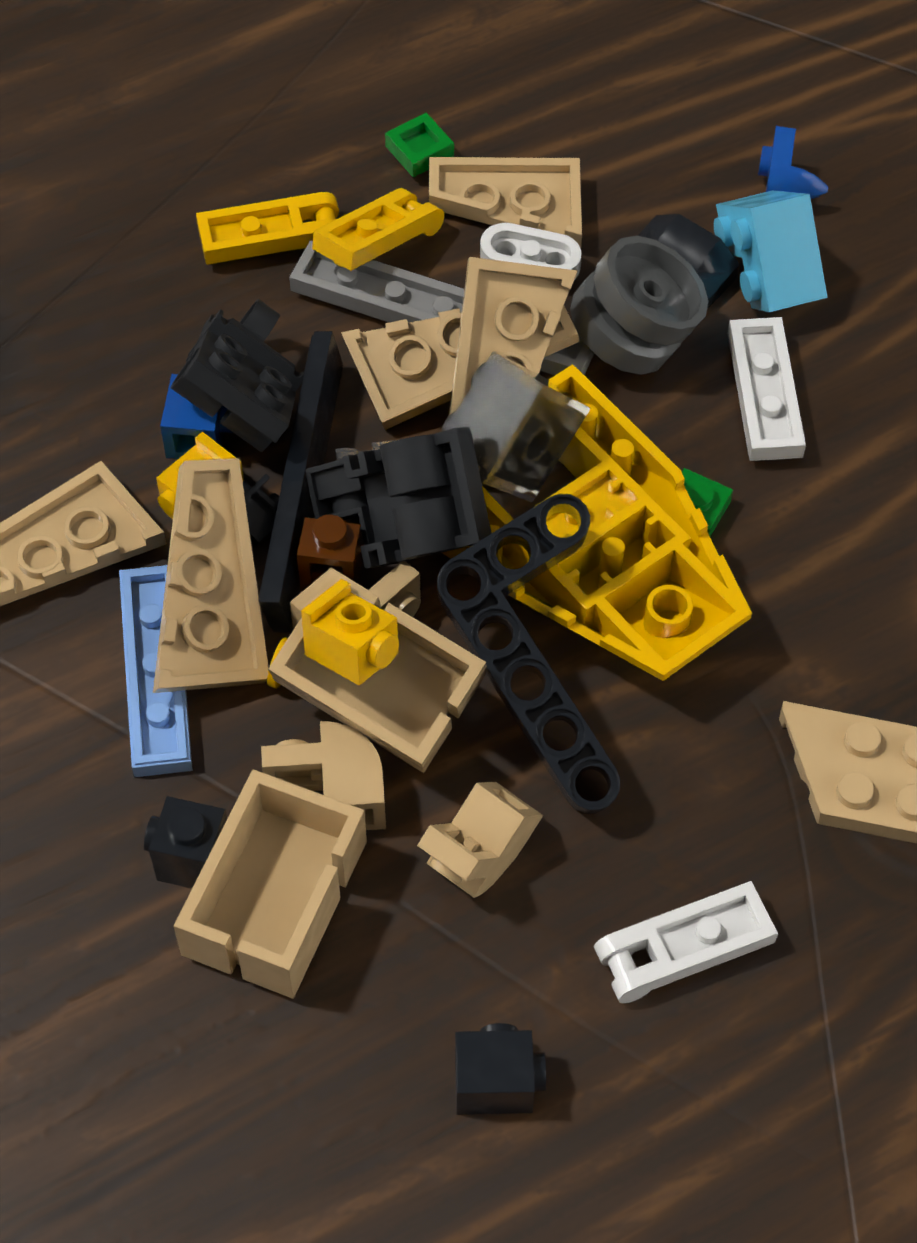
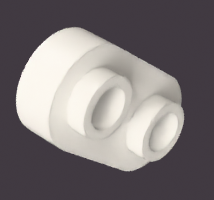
[480,223,582,280]

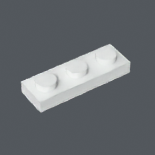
[728,317,806,461]

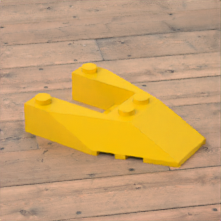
[442,364,752,681]

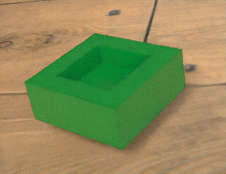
[385,112,454,177]
[682,468,733,537]

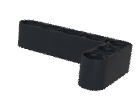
[437,494,620,814]

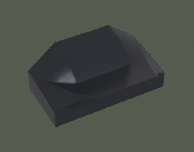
[638,214,740,308]

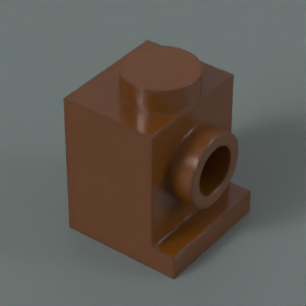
[297,515,363,591]

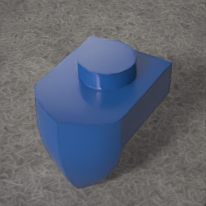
[758,126,828,200]

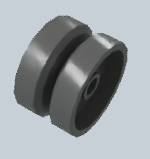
[570,236,709,375]

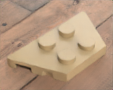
[779,701,917,844]

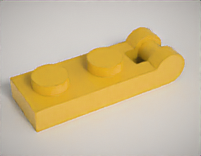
[312,188,444,271]
[196,192,339,265]

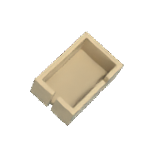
[268,569,486,773]
[174,769,367,999]

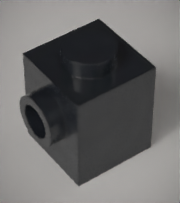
[144,796,227,888]
[455,1023,546,1115]

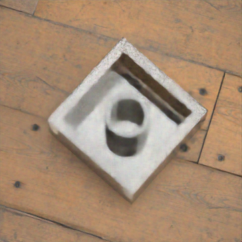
[441,351,591,502]

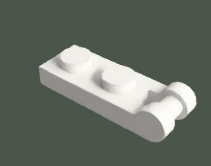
[594,881,778,1003]

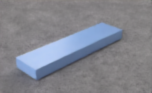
[119,565,193,777]

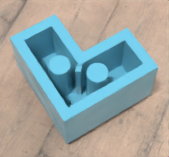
[714,190,828,312]

